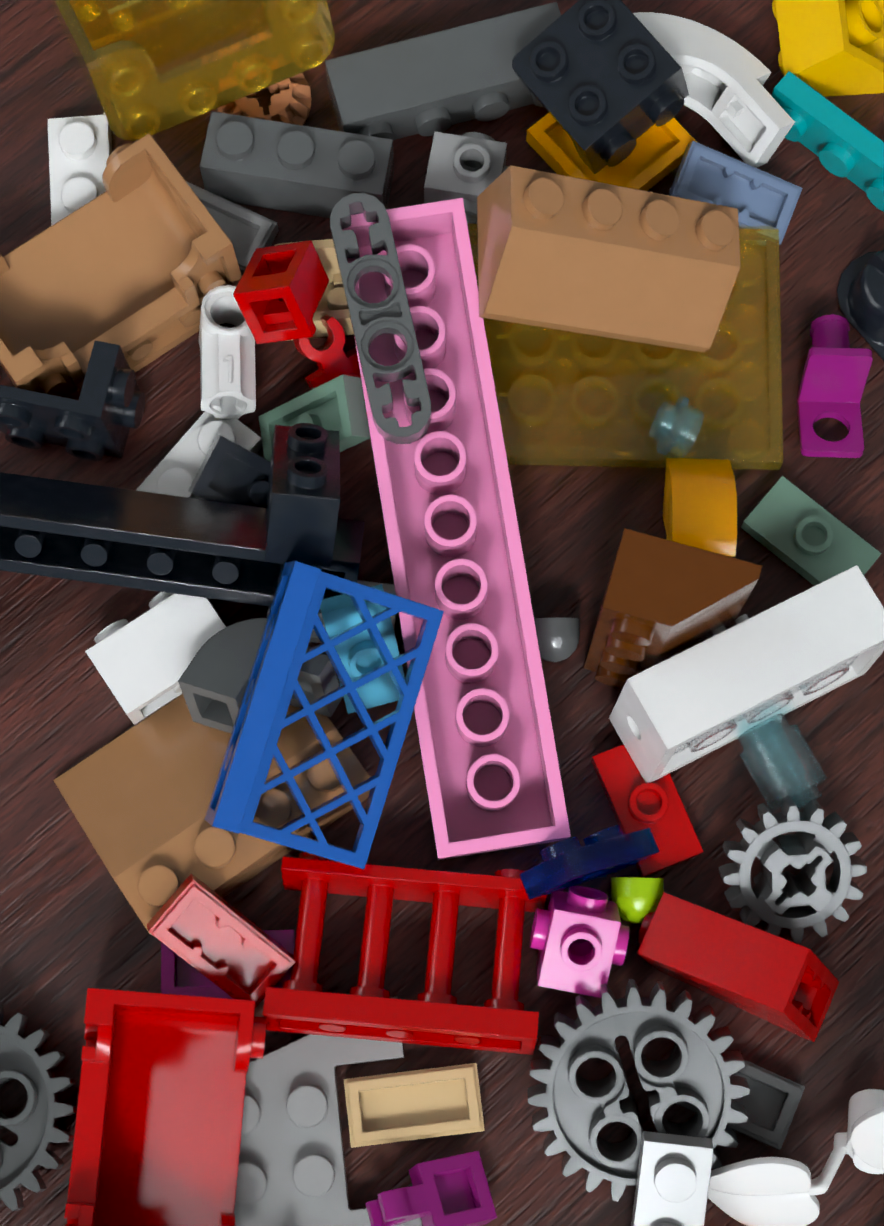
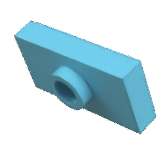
[320,584,405,714]

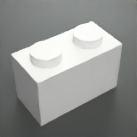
[85,592,226,725]

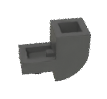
[178,618,343,733]

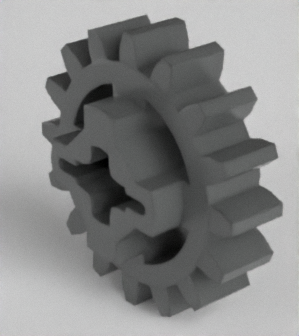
[719,797,867,943]

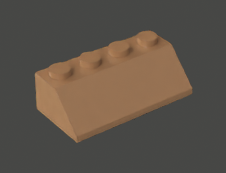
[477,165,741,353]

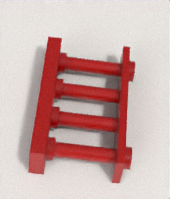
[263,852,548,1055]

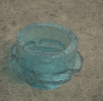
[649,396,704,458]

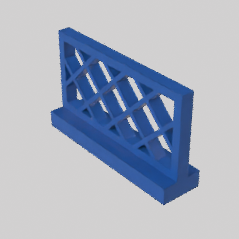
[204,561,444,869]

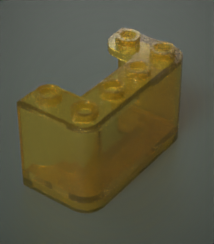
[51,0,335,141]

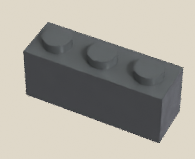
[200,111,394,218]

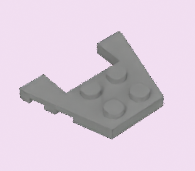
[234,997,422,1226]

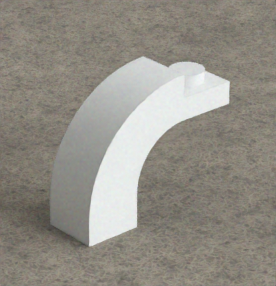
[633,12,795,168]

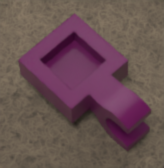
[365,1150,497,1226]

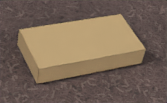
[344,1063,485,1148]

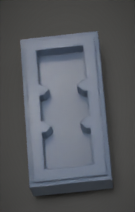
[668,141,803,247]

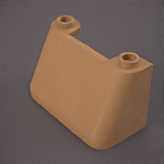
[0,134,242,400]

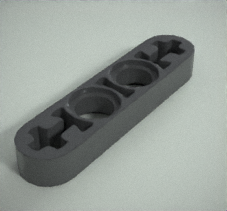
[330,193,431,444]

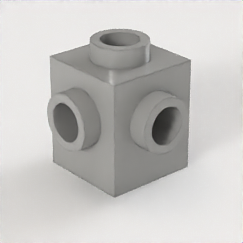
[424,131,508,227]

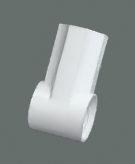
[198,285,256,420]

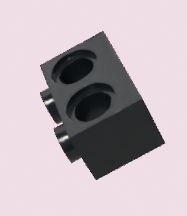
[265,423,340,567]

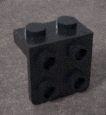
[512,0,689,174]
[0,340,145,461]

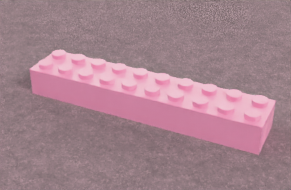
[342,198,571,860]

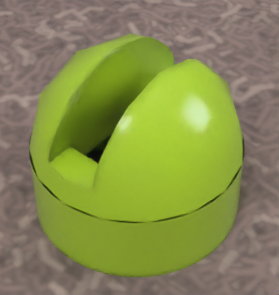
[611,877,664,923]

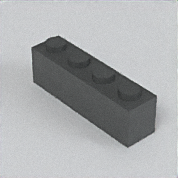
[325,2,561,140]

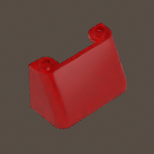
[64,988,266,1226]

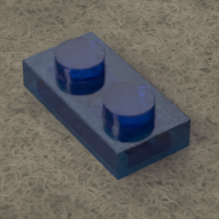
[519,825,660,900]

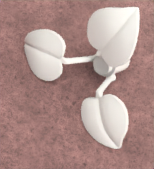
[707,1089,884,1226]

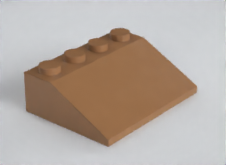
[53,694,371,939]

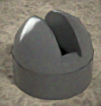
[534,617,580,662]

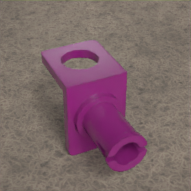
[796,314,873,458]

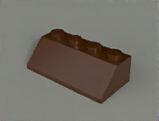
[584,528,762,689]

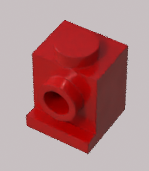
[233,240,329,344]

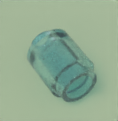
[737,713,827,810]

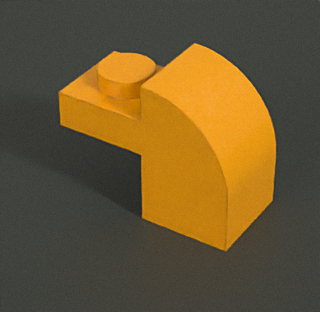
[663,458,737,557]

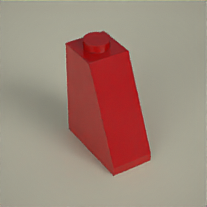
[637,892,839,1042]

